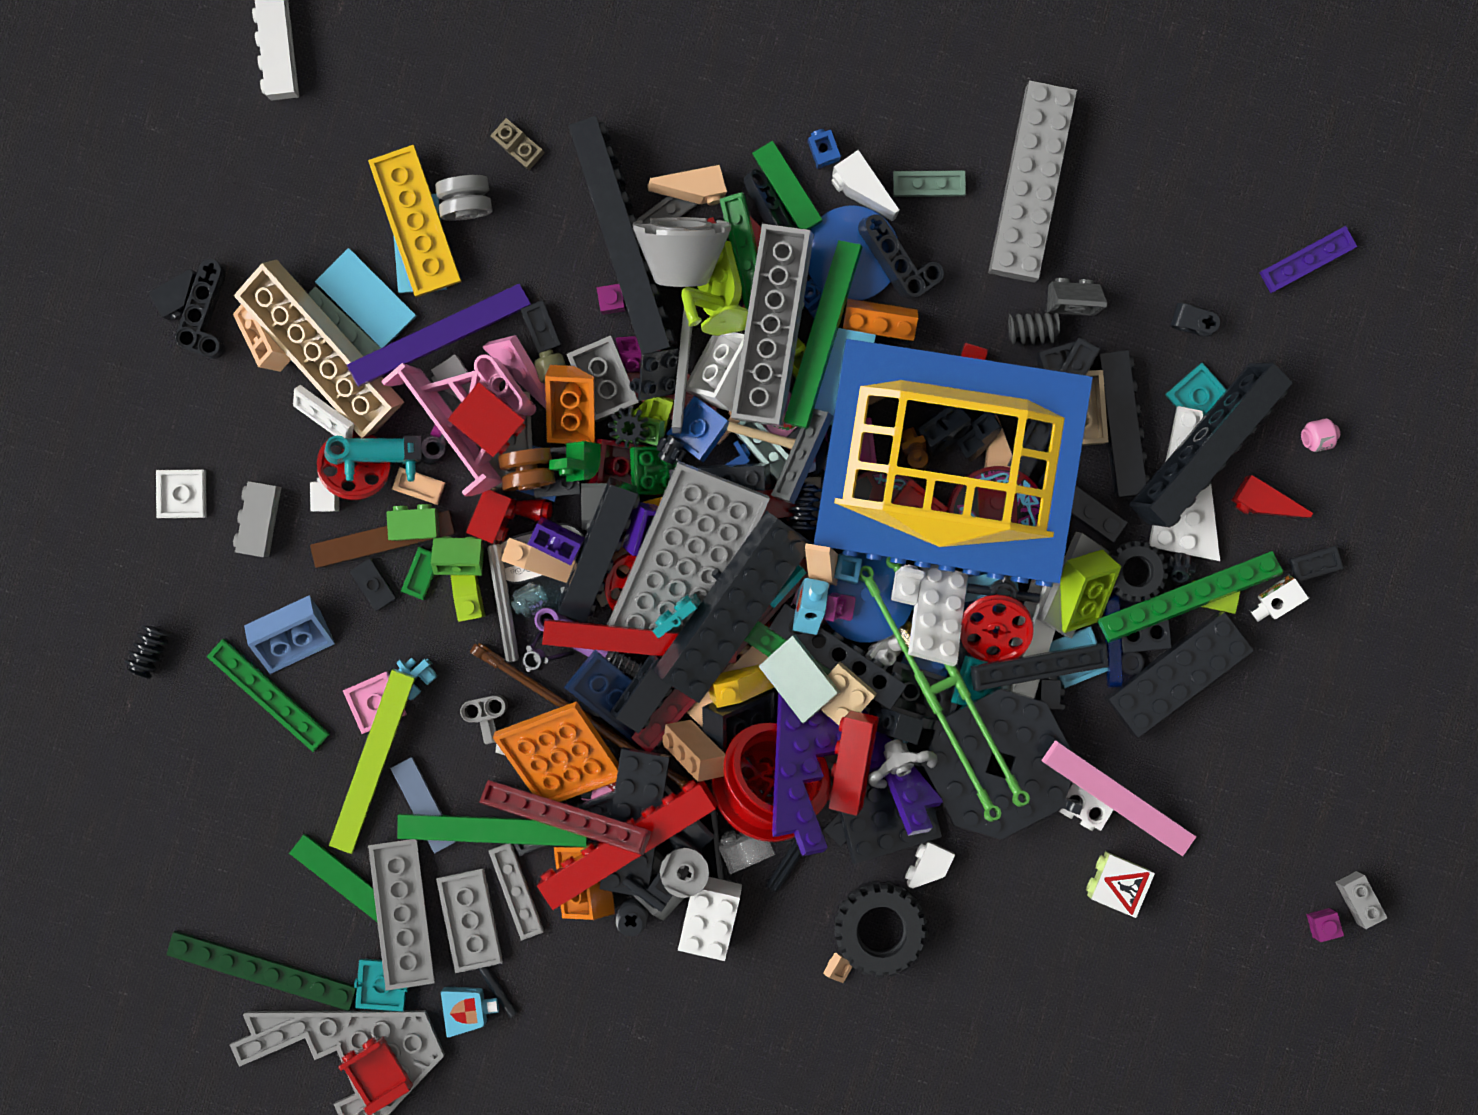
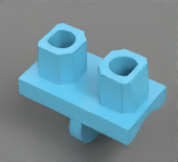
[396,658,437,700]

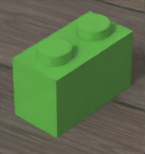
[387,504,440,541]
[431,536,484,576]

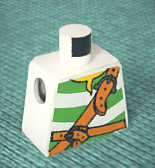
[1250,575,1309,622]

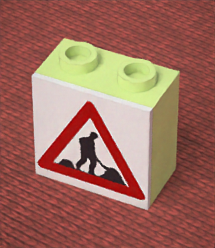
[1086,851,1155,918]

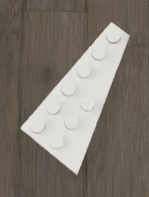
[1149,406,1220,561]

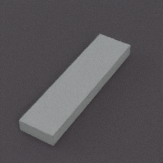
[489,843,544,941]

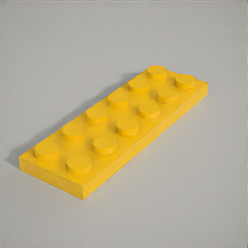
[368,145,461,297]

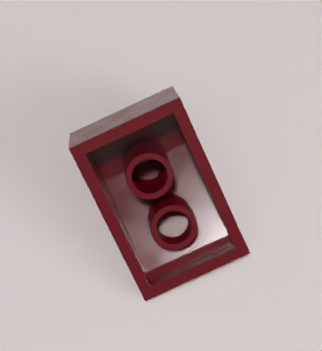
[585,439,661,496]

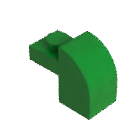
[549,441,601,482]

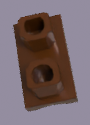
[901,427,929,470]

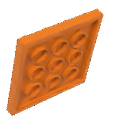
[493,701,619,802]

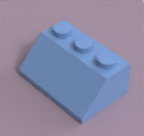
[244,595,335,674]

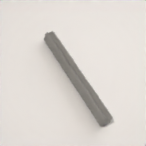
[487,544,519,662]

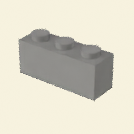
[233,481,281,557]

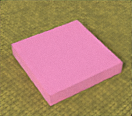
[343,671,407,734]

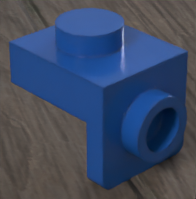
[726,441,751,465]

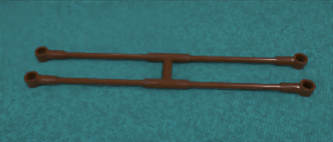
[470,642,691,790]

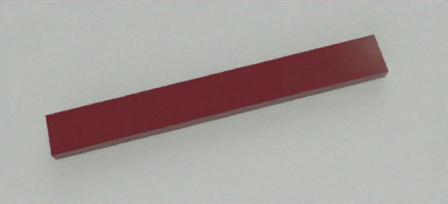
[479,780,652,855]

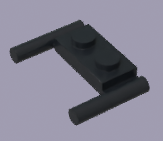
[621,833,703,912]

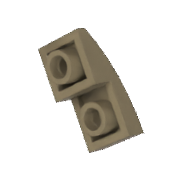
[491,118,545,170]

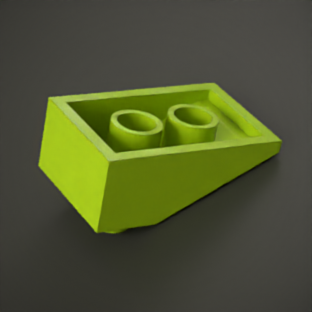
[1060,549,1121,633]

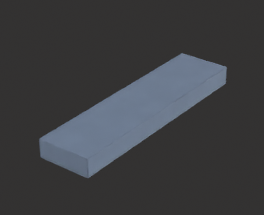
[390,757,456,853]

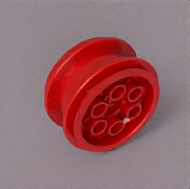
[712,723,831,842]

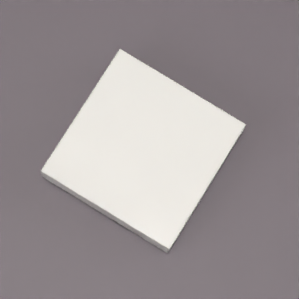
[156,470,206,518]

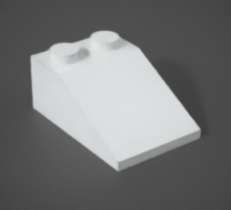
[831,150,899,221]

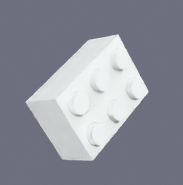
[678,877,742,961]

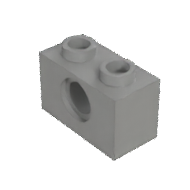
[1335,871,1387,929]

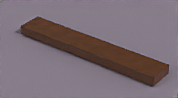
[310,510,456,568]

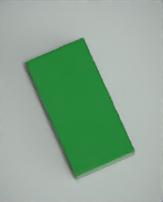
[401,547,434,600]

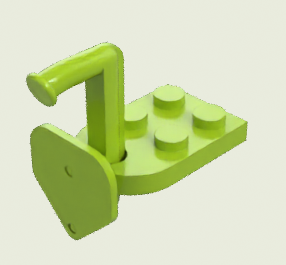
[681,241,748,336]

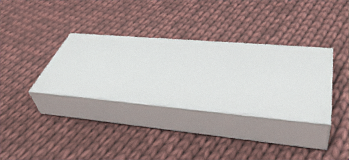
[293,385,354,438]

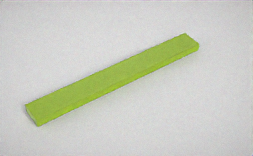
[329,668,416,854]

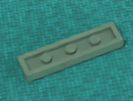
[308,286,381,356]

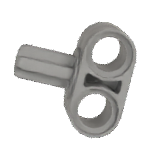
[460,695,508,744]

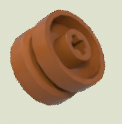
[498,448,555,491]

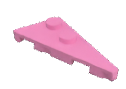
[483,335,546,409]

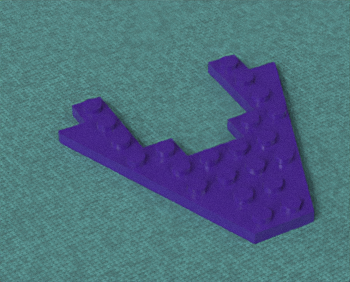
[772,665,943,856]

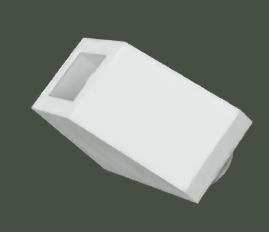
[905,841,955,888]

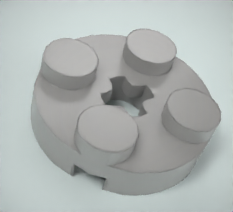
[660,848,709,898]

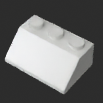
[686,332,744,412]

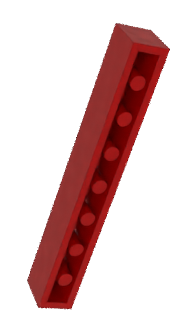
[537,780,718,910]

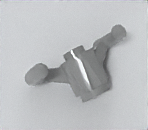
[868,739,938,788]

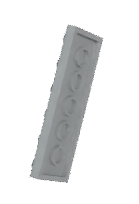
[368,839,434,991]

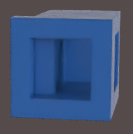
[808,129,841,169]

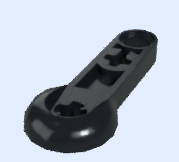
[744,169,795,228]

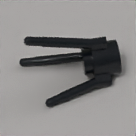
[523,631,574,672]

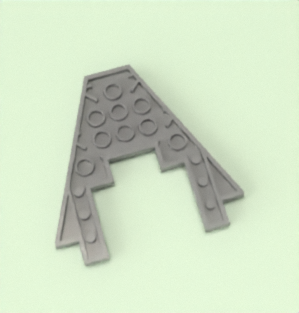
[230,1010,445,1115]

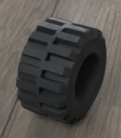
[1109,541,1168,602]

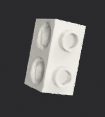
[1059,782,1113,831]

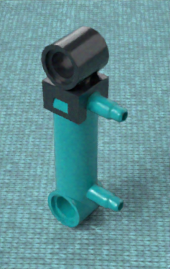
[324,435,445,482]

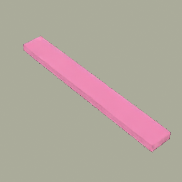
[1041,740,1196,856]

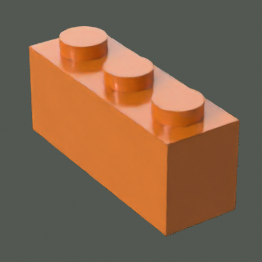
[843,299,918,341]

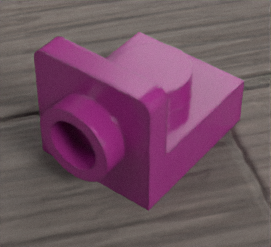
[615,336,642,373]
[824,592,856,621]

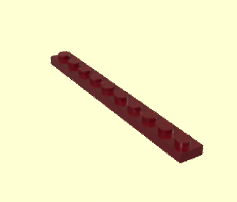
[631,564,808,752]

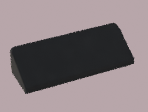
[699,809,724,880]

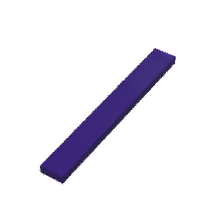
[347,284,531,388]

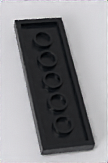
[600,747,670,896]

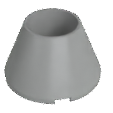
[633,217,731,287]

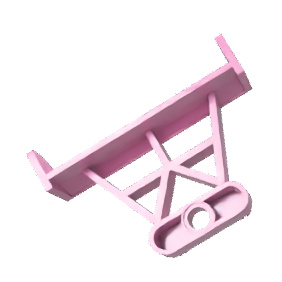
[381,355,536,496]

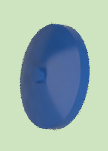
[808,206,899,301]
[824,552,913,643]

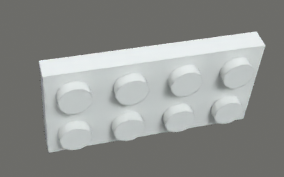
[908,564,968,666]

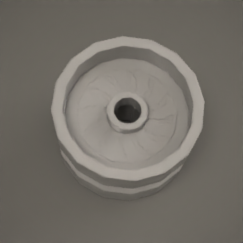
[435,175,493,221]

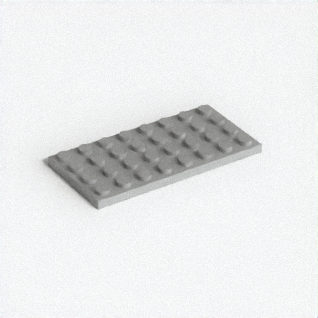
[607,461,770,658]

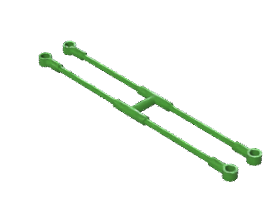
[859,557,1030,822]

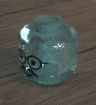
[511,583,549,618]

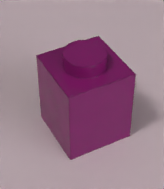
[597,284,626,315]
[1306,908,1344,942]

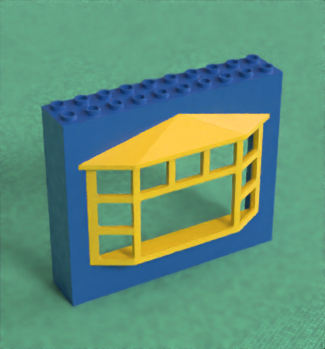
[813,339,1093,587]

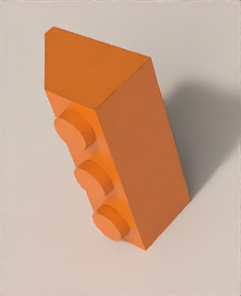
[545,365,595,444]
[554,842,615,920]

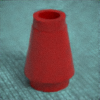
[516,499,552,521]

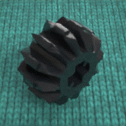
[608,406,649,448]

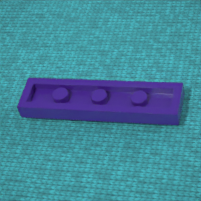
[1259,226,1357,293]

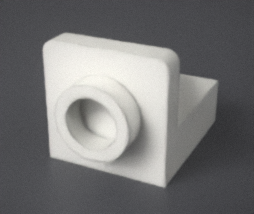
[891,565,925,605]

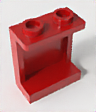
[447,380,526,457]
[338,1036,413,1115]

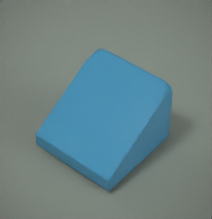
[834,554,862,584]

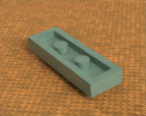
[893,171,966,197]

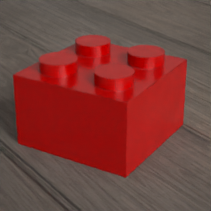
[466,490,517,544]

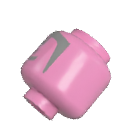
[1301,419,1340,452]

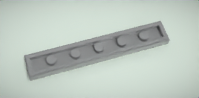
[672,309,693,434]

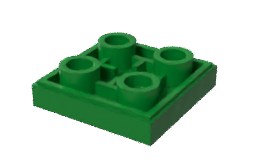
[630,446,677,495]

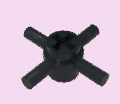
[967,575,1040,630]

